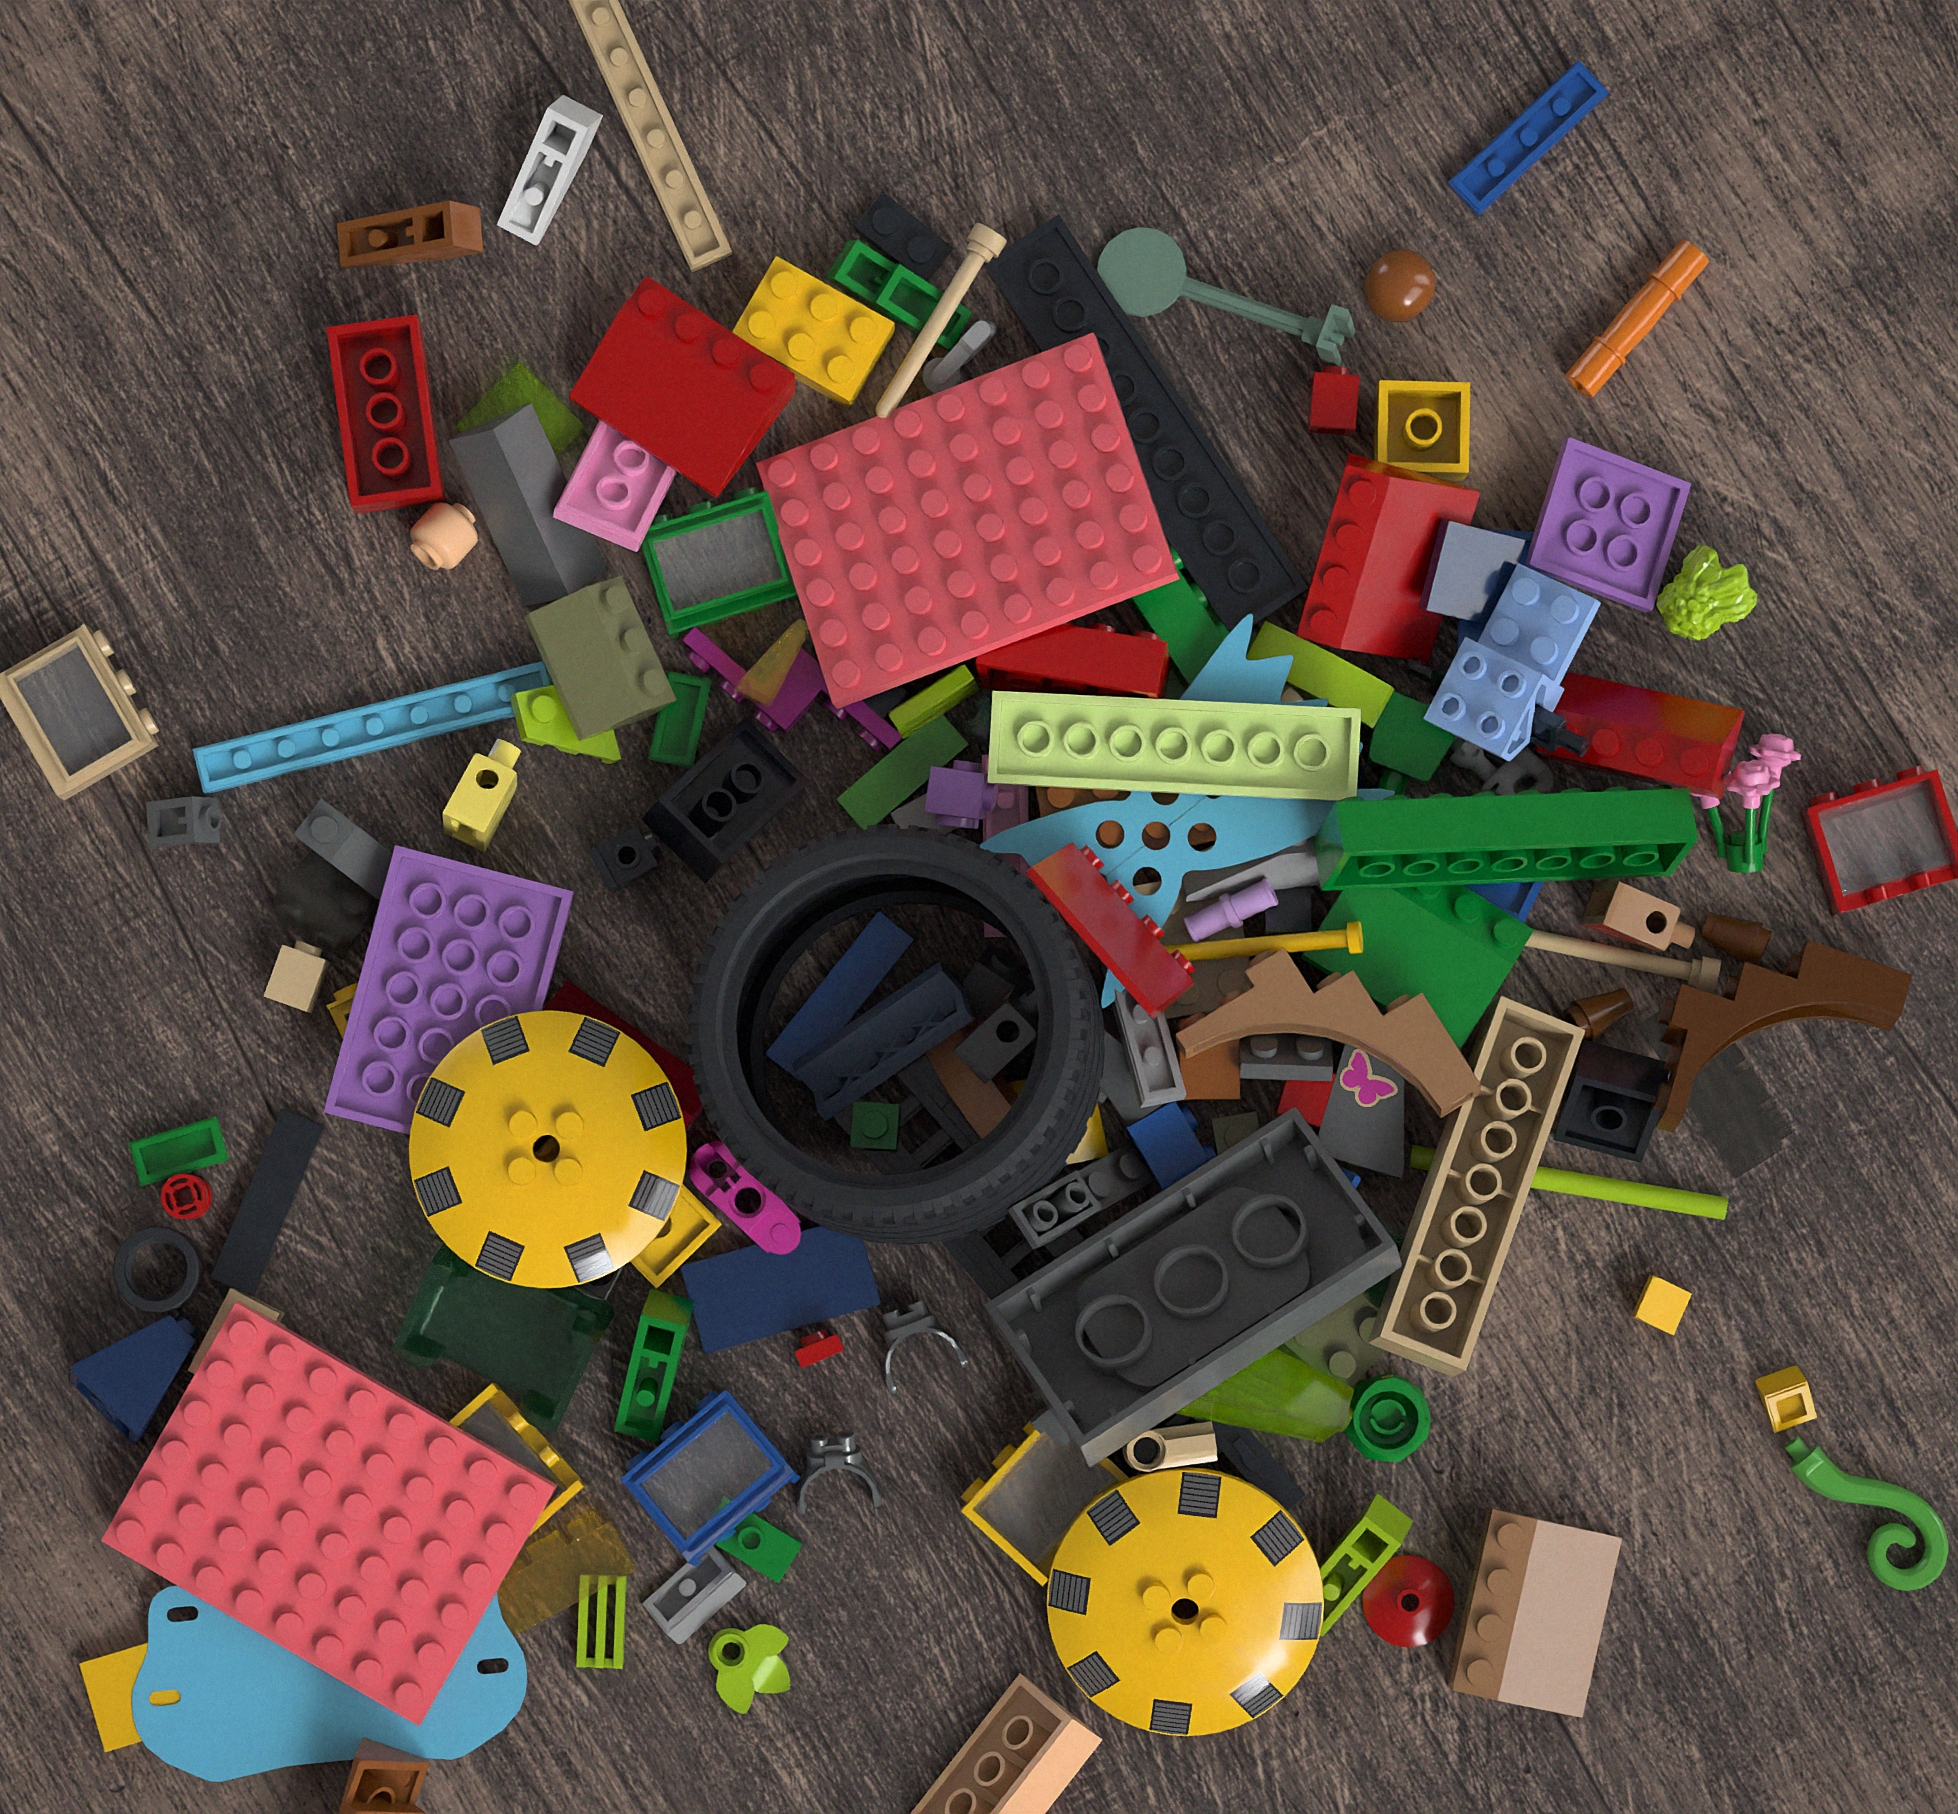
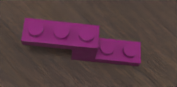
[683,627,902,753]

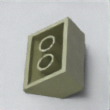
[524,576,677,741]

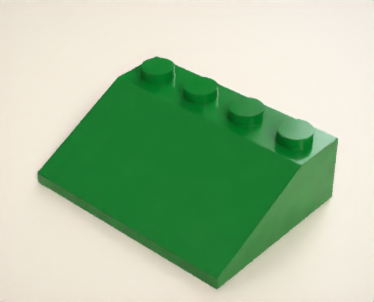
[1301,885,1534,1051]

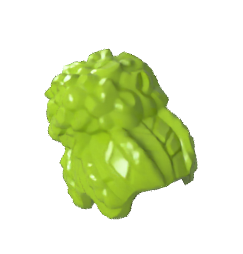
[1657,544,1758,641]

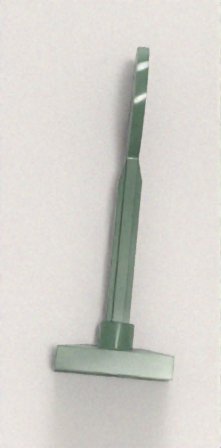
[1097,227,1356,367]

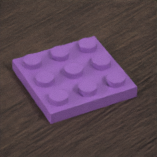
[1524,437,1691,613]

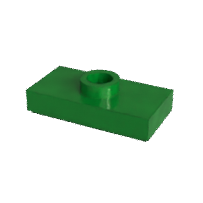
[711,1496,803,1583]

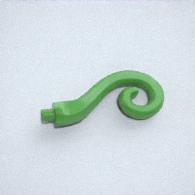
[1784,1436,1949,1591]

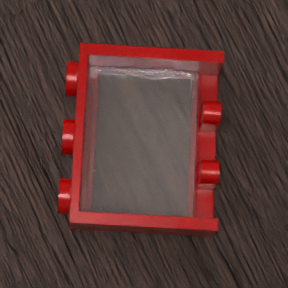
[1800,765,1958,916]

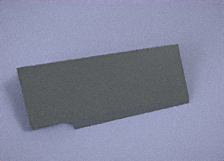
[448,401,607,606]

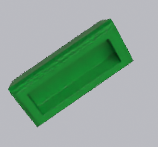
[648,671,712,768]
[128,1116,229,1186]

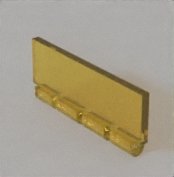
[497,1509,637,1637]

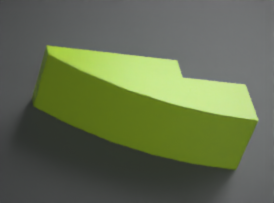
[1245,621,1394,729]

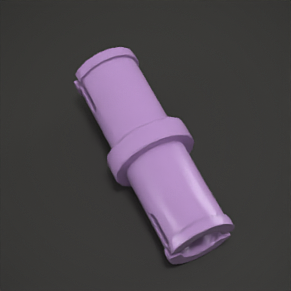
[1184,878,1279,943]

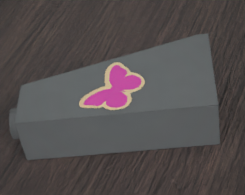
[1316,1005,1404,1179]

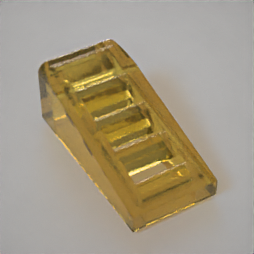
[735,618,809,709]

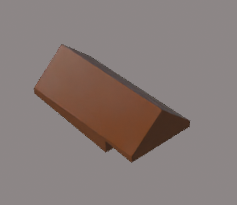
[339,1737,430,1814]

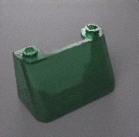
[391,1243,615,1433]

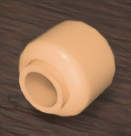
[410,502,478,570]

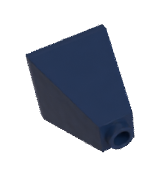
[70,1314,199,1447]

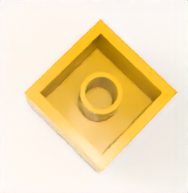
[1374,380,1470,481]

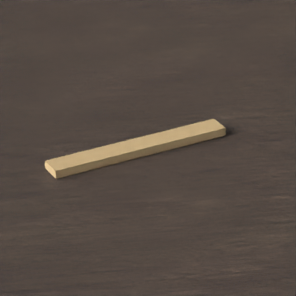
[568,0,732,273]

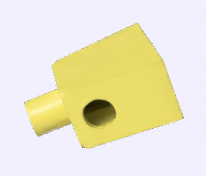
[443,739,521,853]

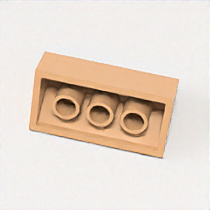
[910,1673,1102,1814]

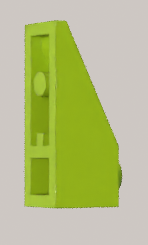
[1319,1493,1413,1637]

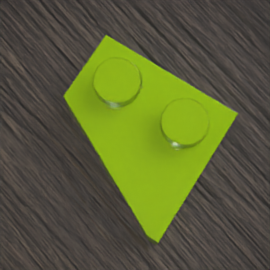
[510,685,621,764]

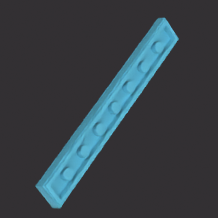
[193,661,553,794]

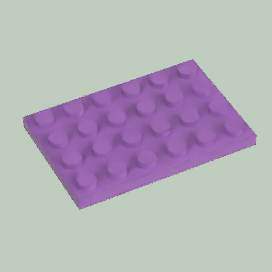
[324,845,574,1135]

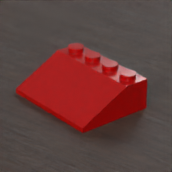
[569,275,796,498]
[1296,453,1480,662]
[1025,842,1195,1019]

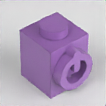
[925,760,997,829]

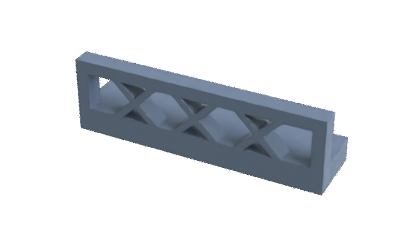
[793,961,974,1121]

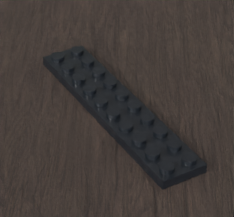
[983,215,1309,633]

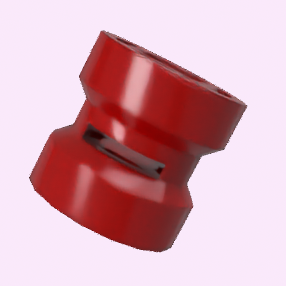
[161,1174,213,1220]

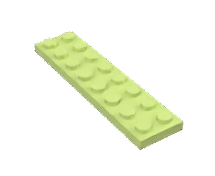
[987,691,1361,801]

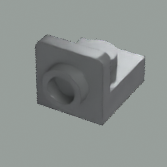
[146,796,221,848]

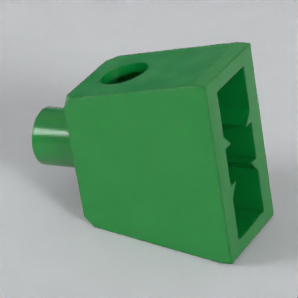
[1365,691,1456,795]

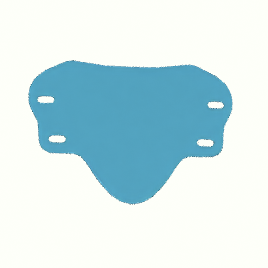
[132,1586,527,1782]

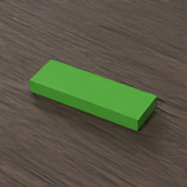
[836,714,969,830]

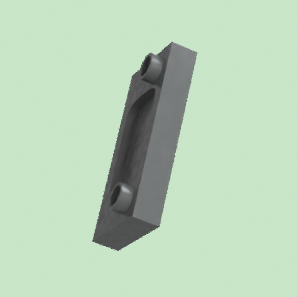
[984,1107,1402,1468]

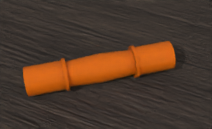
[1565,239,1709,399]

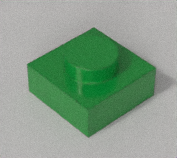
[850,1101,901,1152]

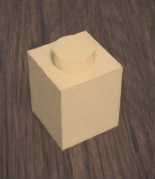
[264,941,330,1014]

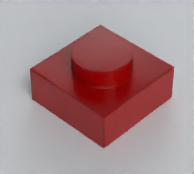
[795,1329,845,1368]

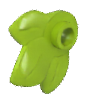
[708,1624,791,1714]

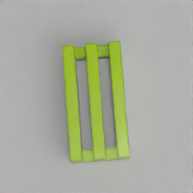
[888,664,980,739]
[576,1574,627,1669]

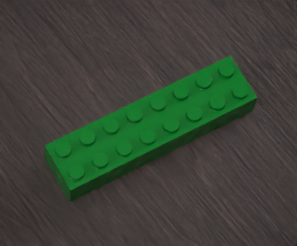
[1313,785,1698,891]

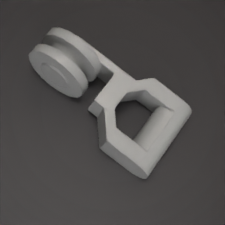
[922,320,997,393]

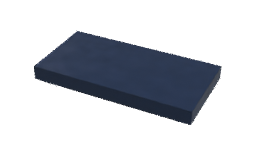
[680,1226,881,1354]

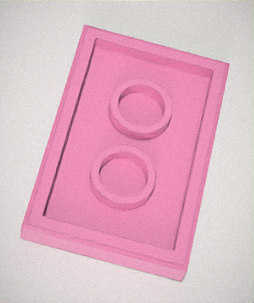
[553,420,677,552]

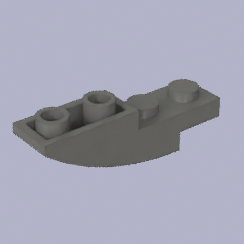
[1008,1142,1155,1249]

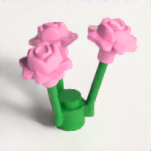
[1690,733,1801,873]

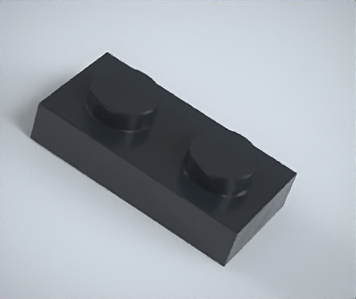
[854,191,953,282]

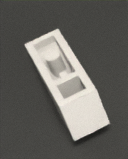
[497,95,603,246]

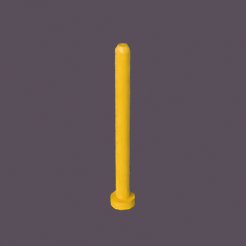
[1164,921,1363,962]

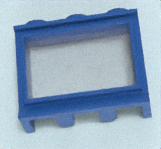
[620,1390,801,1567]

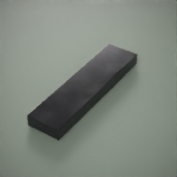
[210,1109,326,1295]

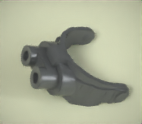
[882,1300,969,1394]
[796,1430,882,1515]

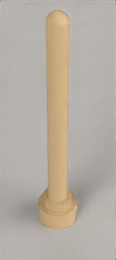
[875,223,1007,418]
[1525,929,1721,994]

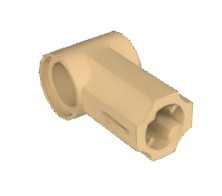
[1123,1421,1217,1472]

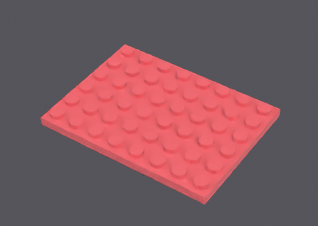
[756,332,1180,709]
[101,1300,558,1726]

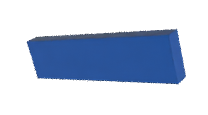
[1447,60,1609,217]
[765,911,914,1082]

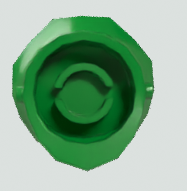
[1343,1372,1431,1462]

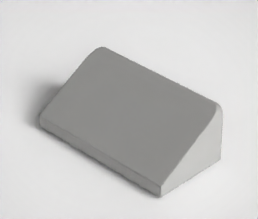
[642,1545,746,1644]

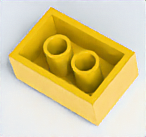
[732,256,895,410]

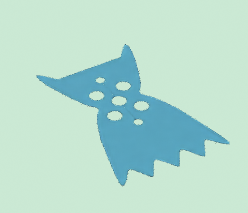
[980,614,1395,1008]

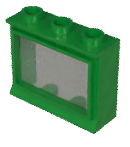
[641,487,799,640]

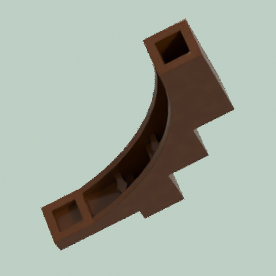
[1653,940,1912,1133]

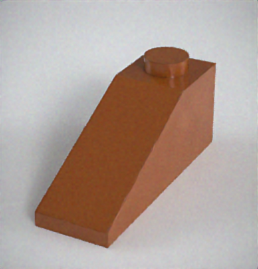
[337,200,483,269]

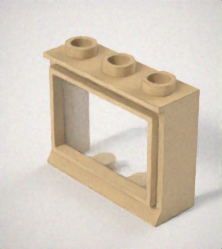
[0,624,159,800]

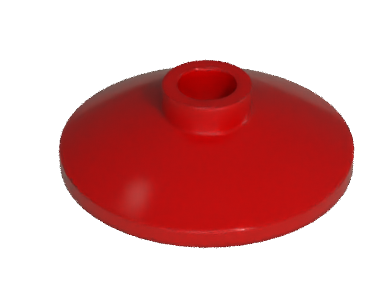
[1362,1555,1454,1647]

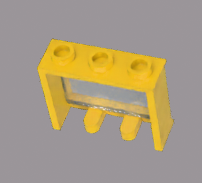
[449,1382,587,1537]
[961,1409,1129,1586]

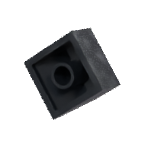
[1553,1039,1669,1163]

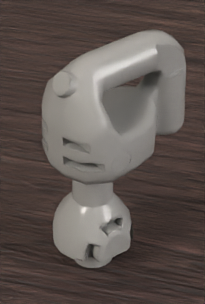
[1449,736,1554,796]

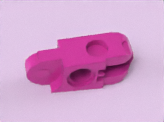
[689,1141,802,1255]

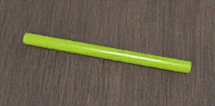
[1408,1145,1728,1220]

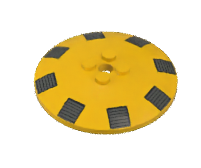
[409,1011,687,1288]
[1047,1467,1324,1736]

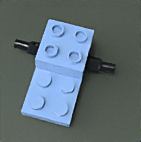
[1406,563,1601,762]

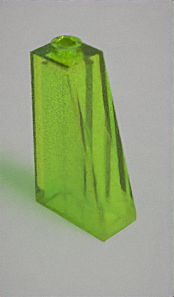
[1175,1348,1354,1443]

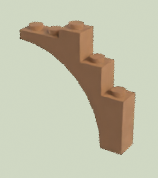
[1176,948,1482,1118]

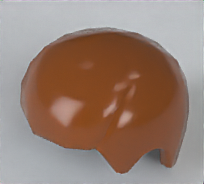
[1364,249,1435,322]

